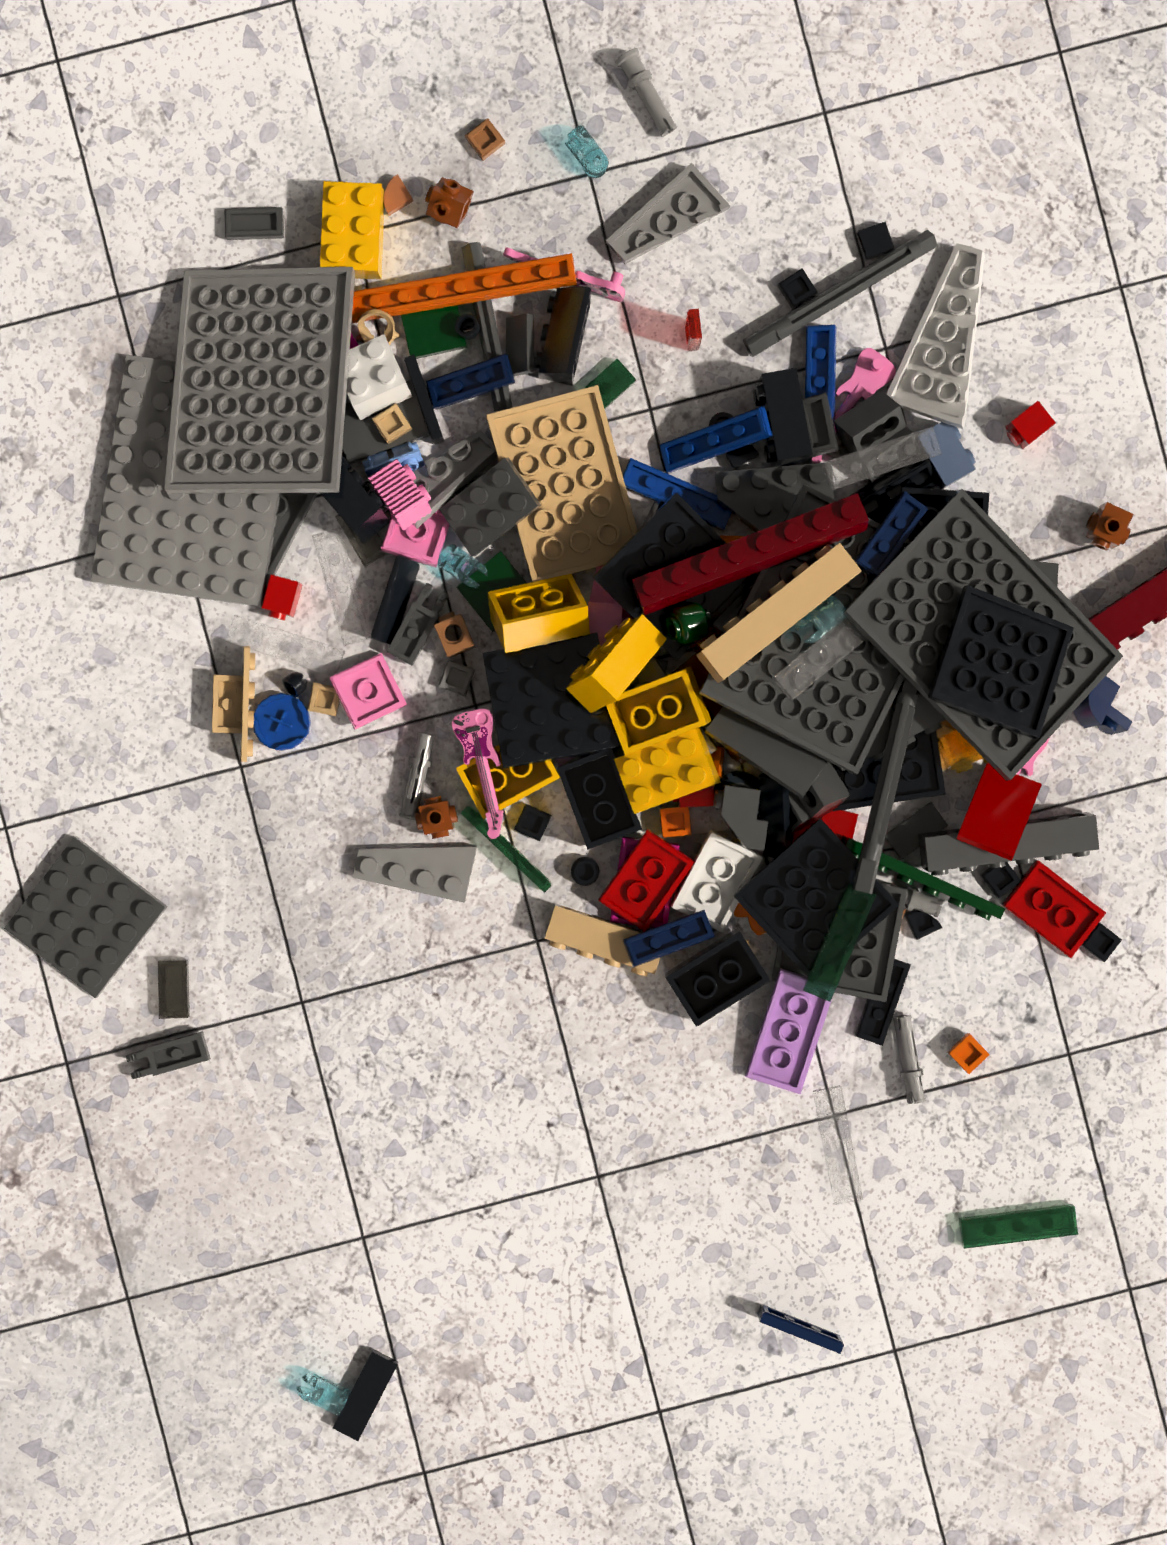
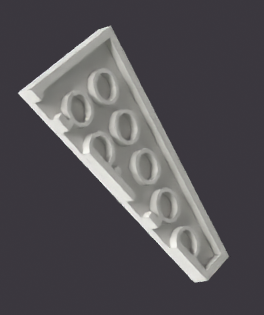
[887,243,985,429]

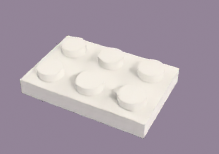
[671,830,763,932]

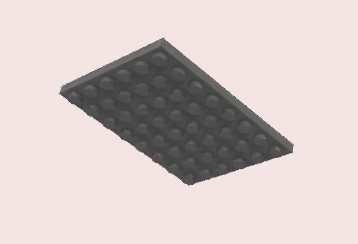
[699,483,911,775]
[842,489,1123,781]

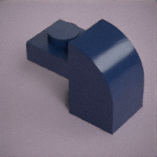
[1073,676,1132,735]

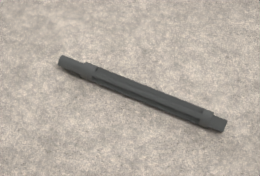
[743,230,938,357]
[461,242,513,412]
[852,678,919,894]

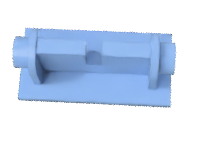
[363,441,425,477]

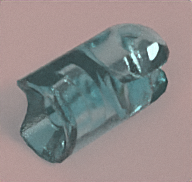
[565,125,609,178]
[438,544,488,588]
[795,595,847,644]
[297,1373,350,1416]

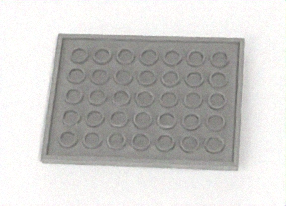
[164,267,355,494]
[91,355,280,607]

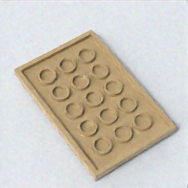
[486,385,638,582]

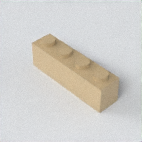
[544,904,660,977]

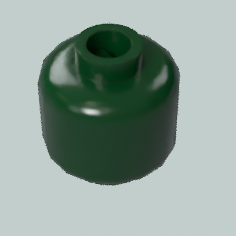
[665,602,712,645]

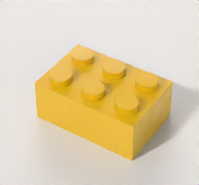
[320,181,384,279]
[488,574,590,653]
[566,614,667,713]
[606,666,712,755]
[614,728,721,814]
[456,745,560,819]

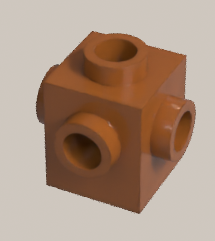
[425,177,474,228]
[1086,502,1134,550]
[415,796,458,839]

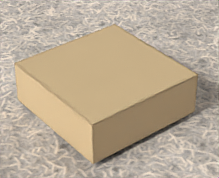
[372,403,412,444]
[308,682,340,716]

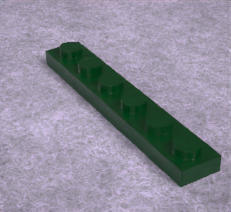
[841,836,1005,921]

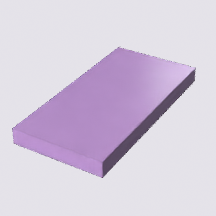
[745,968,836,1094]

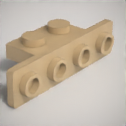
[212,646,255,762]

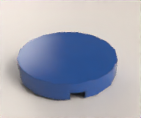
[253,693,311,751]

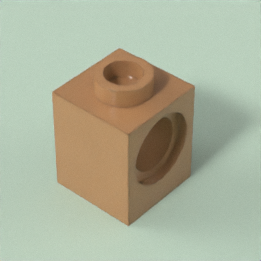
[434,612,476,659]

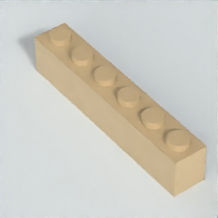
[696,543,862,683]

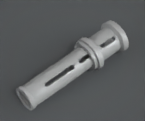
[615,48,677,137]

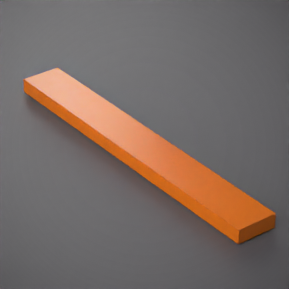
[352,253,577,323]

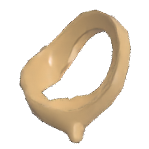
[356,309,401,345]

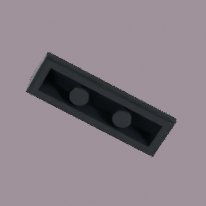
[848,454,940,521]
[371,555,420,645]

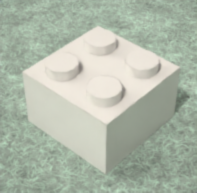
[347,334,412,420]

